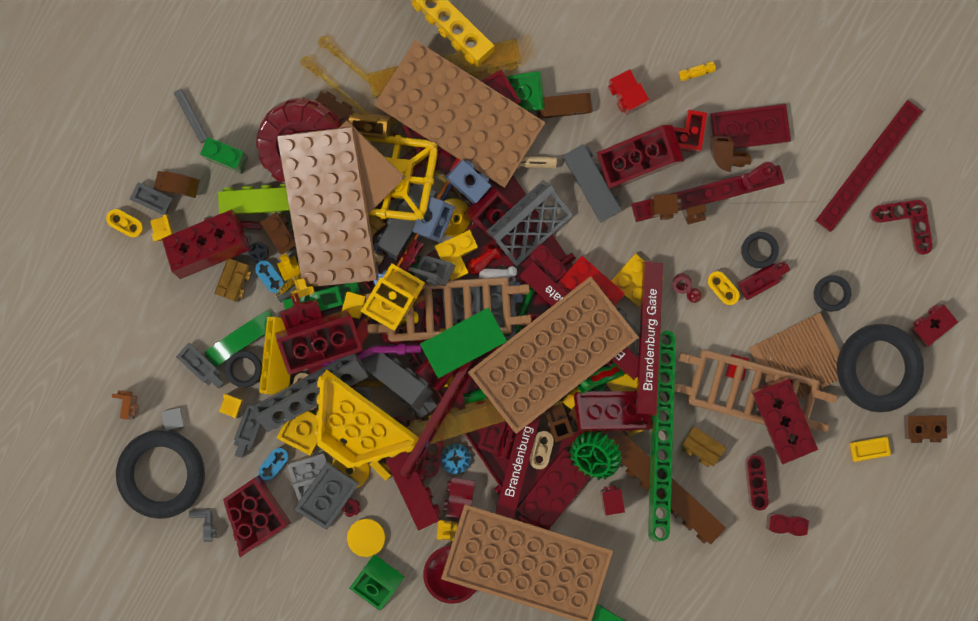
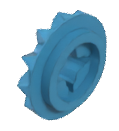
[440,443,471,474]

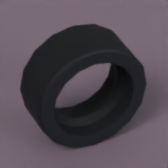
[741,232,779,268]
[813,275,852,312]
[225,351,262,388]

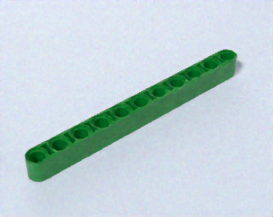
[648,330,676,542]

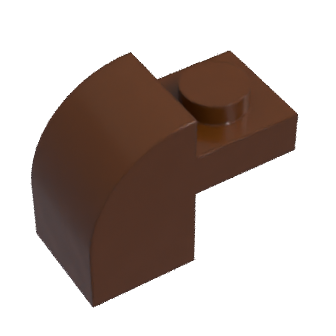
[710,136,751,172]
[154,171,200,198]
[682,204,706,225]
[545,400,574,442]

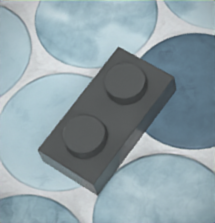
[130,182,173,215]

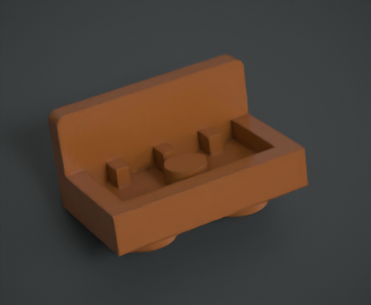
[112,390,139,420]

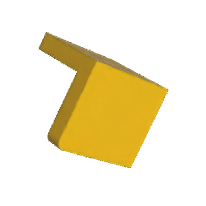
[150,214,174,243]
[342,291,366,319]
[219,394,244,418]

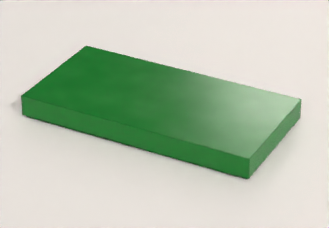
[420,307,507,379]

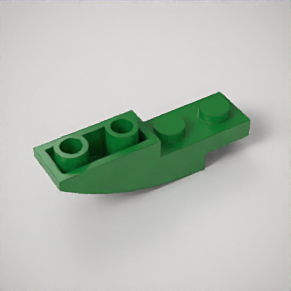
[282,282,361,310]

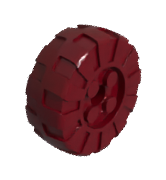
[256,98,341,183]

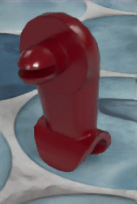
[739,162,776,191]

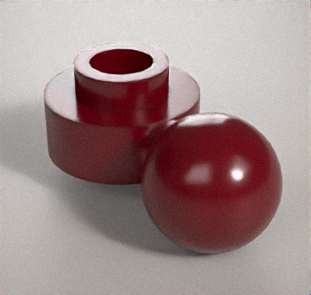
[672,273,702,303]

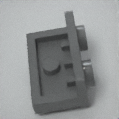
[408,255,455,286]

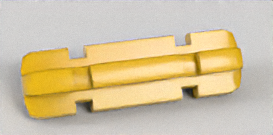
[679,61,716,81]

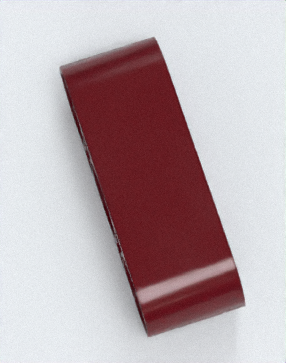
[745,454,769,511]

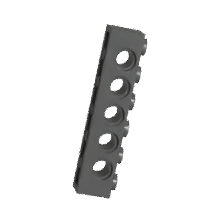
[254,353,368,432]

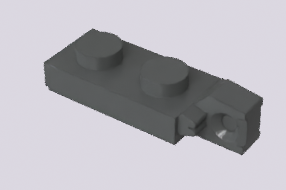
[176,343,225,388]
[234,404,261,458]

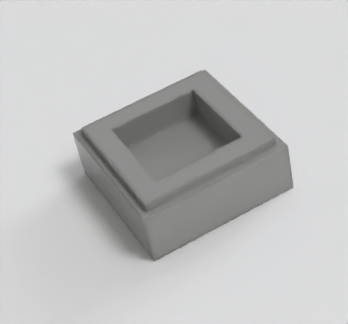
[161,408,185,430]

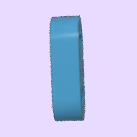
[255,261,285,293]
[259,448,289,480]

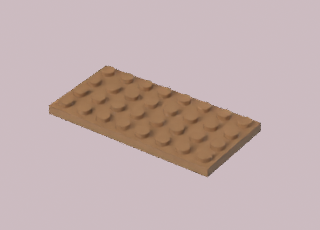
[374,40,546,188]
[277,126,379,287]
[468,276,639,434]
[441,504,613,621]

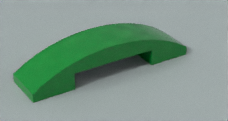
[205,310,273,367]

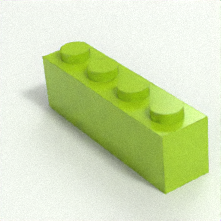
[218,184,290,215]

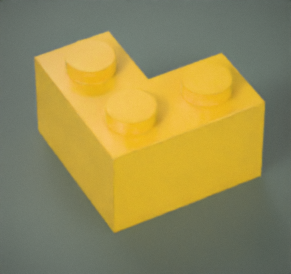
[435,230,478,280]

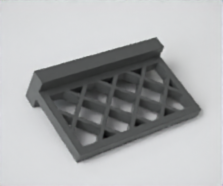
[486,180,573,266]

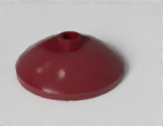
[423,545,476,604]

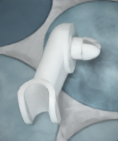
[478,266,517,283]

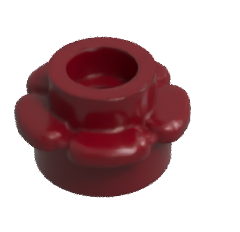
[342,498,360,517]

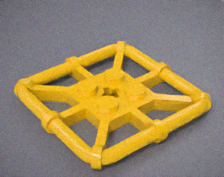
[363,135,438,221]

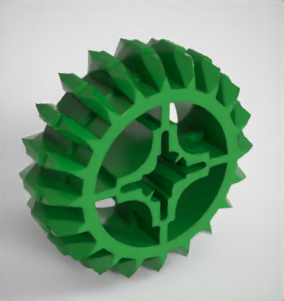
[570,431,622,481]

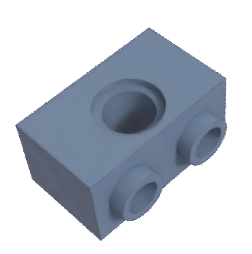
[445,160,491,203]
[413,196,455,243]

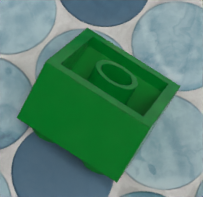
[349,554,405,611]

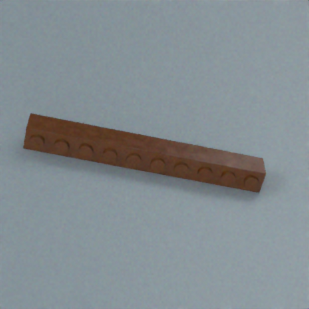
[568,406,726,545]

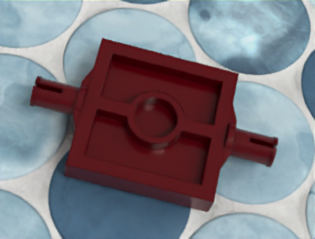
[280,292,323,347]

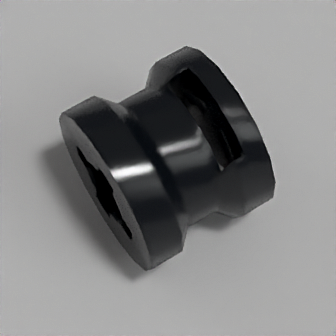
[248,242,269,262]

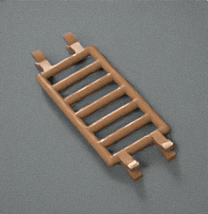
[366,277,531,342]
[674,349,838,433]

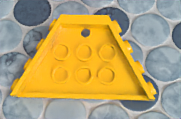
[315,369,419,468]

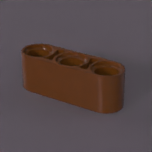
[537,93,593,119]

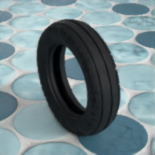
[837,324,924,412]
[116,430,205,519]

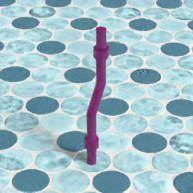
[321,343,422,366]

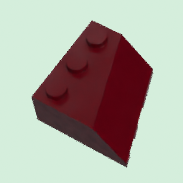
[223,475,291,557]

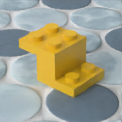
[361,263,426,331]

